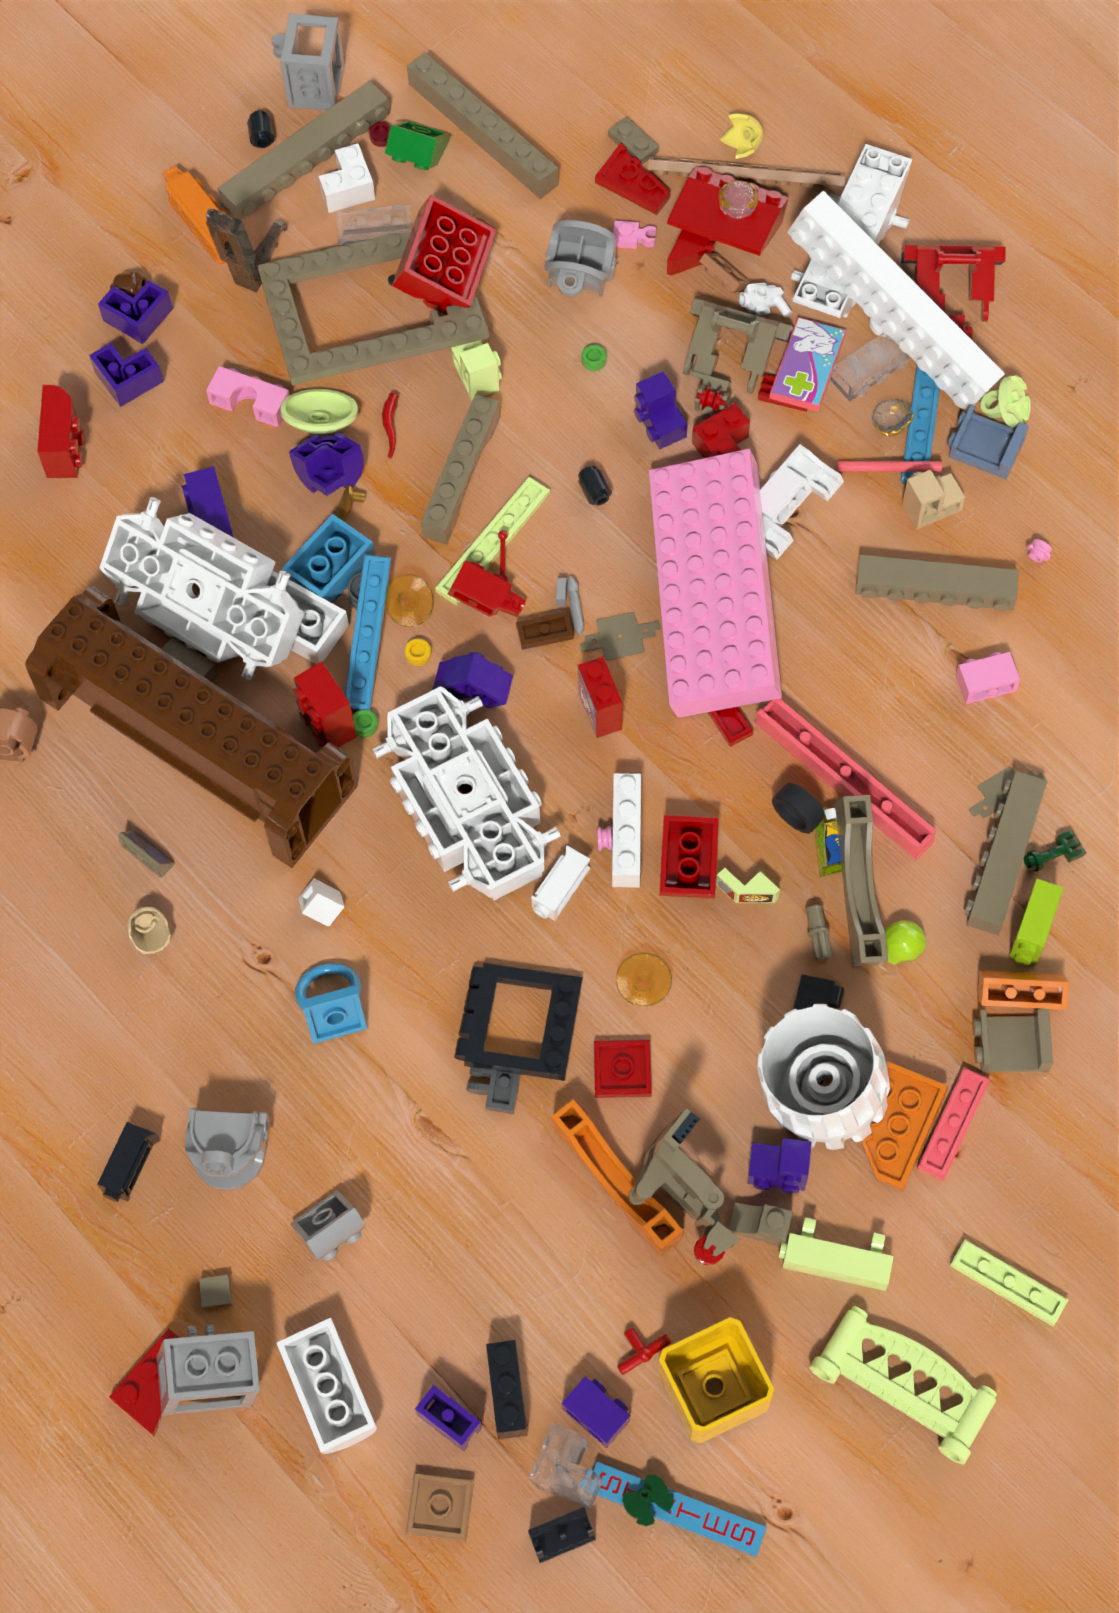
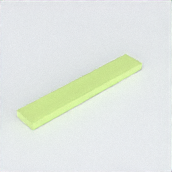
[435,477,550,606]

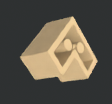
[902,470,965,530]

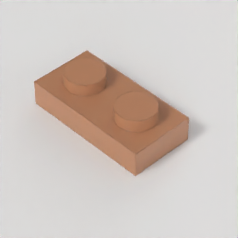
[699,253,751,293]

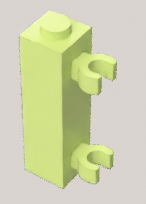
[779,1217,894,1291]

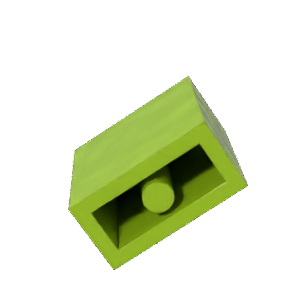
[1009,879,1064,966]

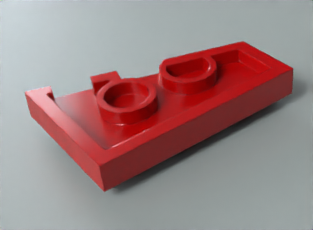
[595,143,670,215]
[109,1328,180,1436]

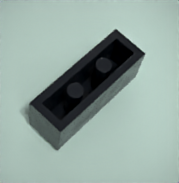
[486,1340,528,1439]

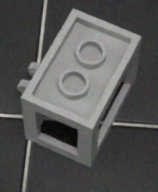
[271,14,344,111]
[157,1324,260,1415]

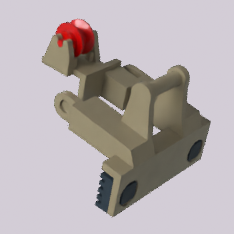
[683,298,794,416]
[628,1108,741,1265]

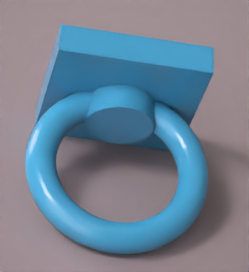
[295,963,367,1044]

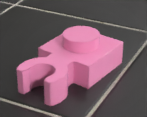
[613,221,656,249]

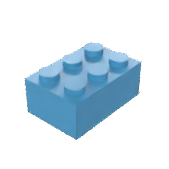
[282,514,375,604]

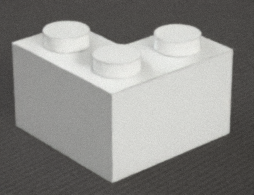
[319,144,375,213]

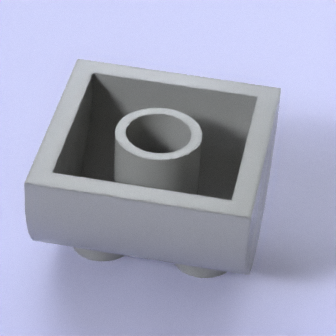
[290,1190,366,1261]

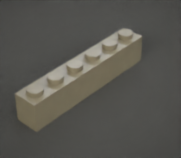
[855,555,1019,611]
[964,771,1047,936]

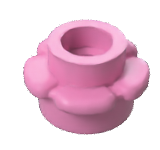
[1026,539,1052,563]

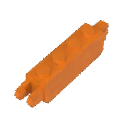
[163,165,247,272]

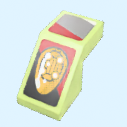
[716,868,780,903]

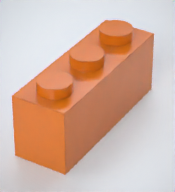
[977,970,1069,1010]

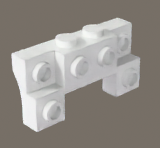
[760,444,844,560]

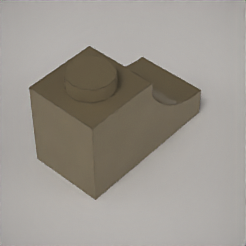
[728,1202,793,1247]

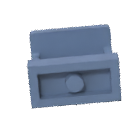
[947,405,1029,480]

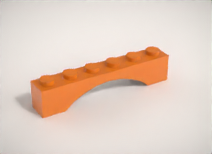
[551,1099,684,1257]

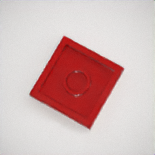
[594,1040,652,1098]

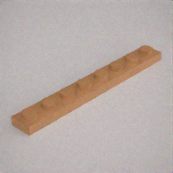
[648,156,846,190]

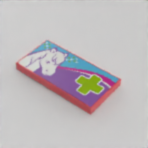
[769,317,846,412]

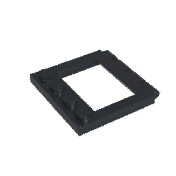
[454,963,583,1081]

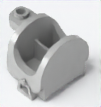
[544,220,617,297]
[185,1108,270,1190]

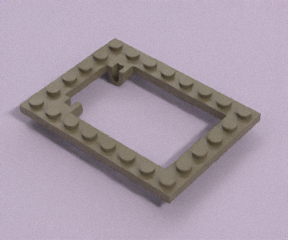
[257,229,489,385]

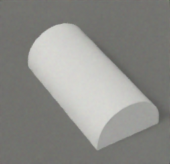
[277,1318,377,1454]

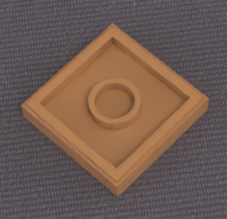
[406,1472,474,1542]

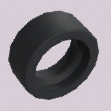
[772,783,825,834]

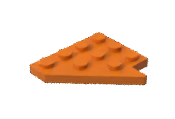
[861,1061,948,1192]

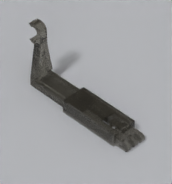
[206,208,287,293]

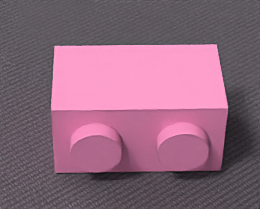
[956,652,1020,704]

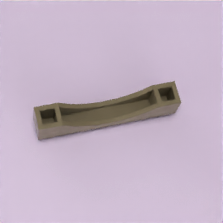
[421,394,500,545]
[835,795,888,967]

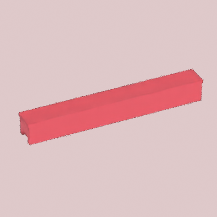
[755,699,936,860]

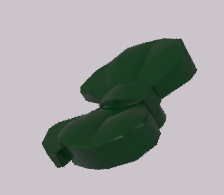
[622,1475,674,1527]

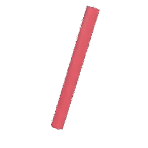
[838,461,942,472]

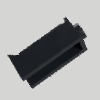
[97,1122,160,1202]

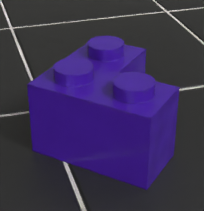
[98,280,173,344]
[89,343,163,407]
[634,371,687,450]
[432,652,513,709]
[747,1138,812,1193]

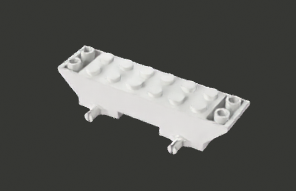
[791,144,912,318]

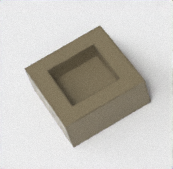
[199,1275,232,1310]

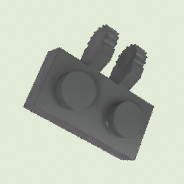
[466,1067,521,1114]

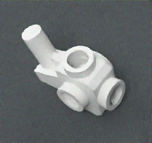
[739,283,792,318]

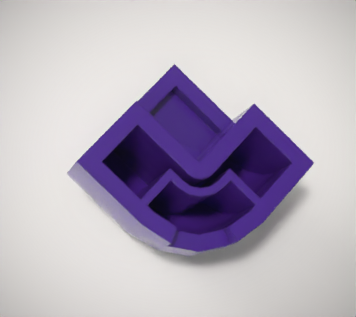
[289,432,364,496]

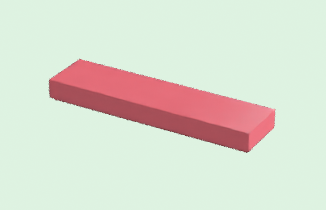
[917,1067,990,1181]

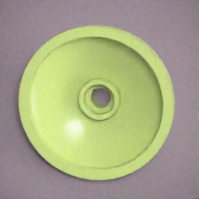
[281,389,358,434]

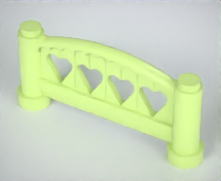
[809,1306,997,1465]

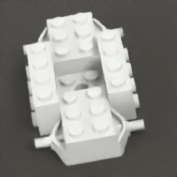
[99,497,305,680]
[372,686,561,901]

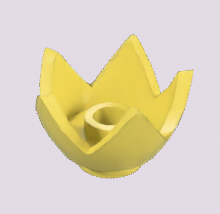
[720,114,763,159]

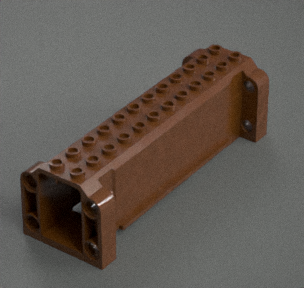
[25,586,358,868]

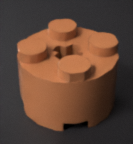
[0,707,38,764]

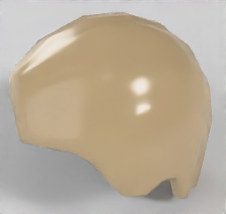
[126,907,171,954]

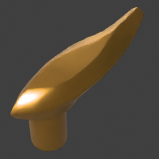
[337,485,365,522]

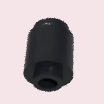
[247,111,274,148]
[578,466,612,506]

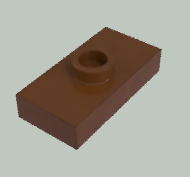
[516,611,574,650]

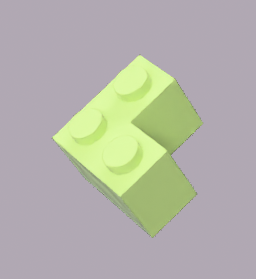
[451,340,502,401]

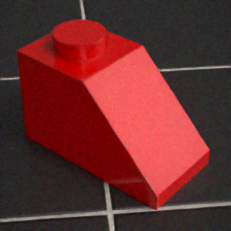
[667,230,716,276]

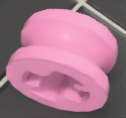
[597,826,612,851]

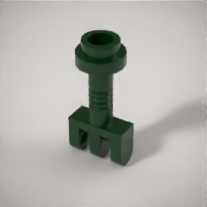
[1024,830,1086,872]

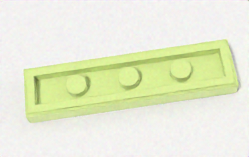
[950,1240,1068,1327]

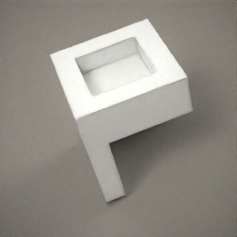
[298,878,345,926]

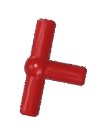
[617,1328,671,1375]

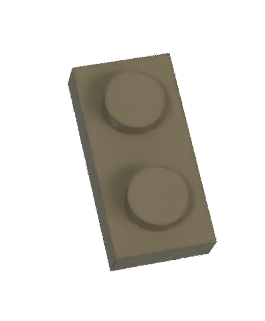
[608,117,659,165]

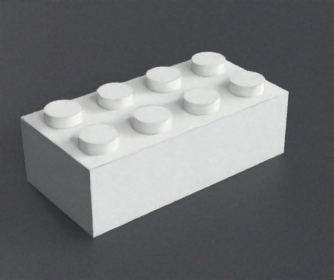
[266,570,349,664]

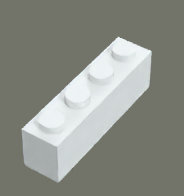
[612,773,641,888]

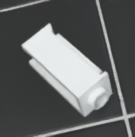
[531,846,590,921]

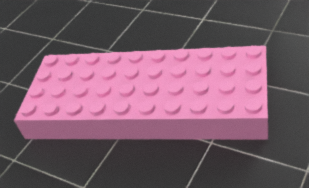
[649,449,782,718]

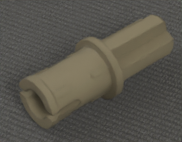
[805,905,831,961]

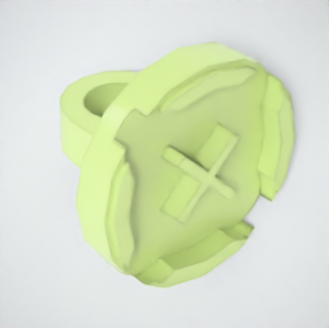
[980,375,1030,428]

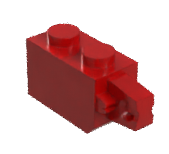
[447,560,526,617]

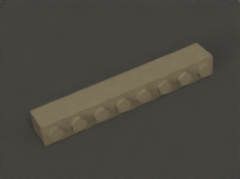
[407,52,558,199]
[218,80,390,221]

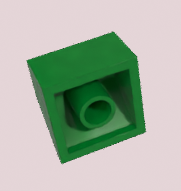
[385,120,451,170]

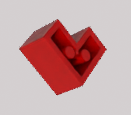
[692,403,750,459]

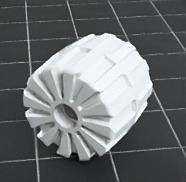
[757,1004,890,1150]

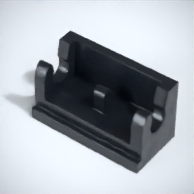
[528,1507,596,1564]

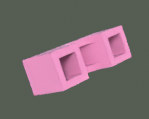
[206,366,290,428]

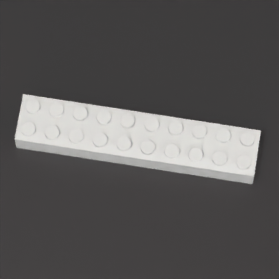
[787,191,1005,413]

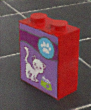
[578,656,622,738]

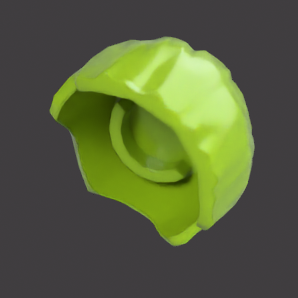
[884,920,926,965]

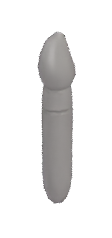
[566,576,584,634]

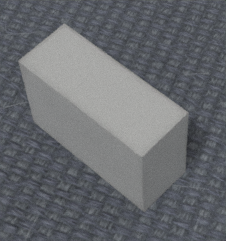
[556,578,566,607]

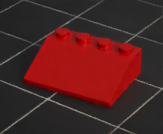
[667,166,789,256]
[392,195,496,309]

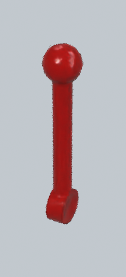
[498,530,508,581]

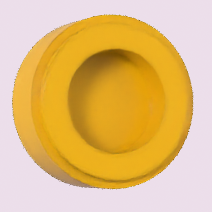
[404,638,431,666]

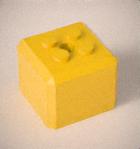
[658,1317,774,1444]

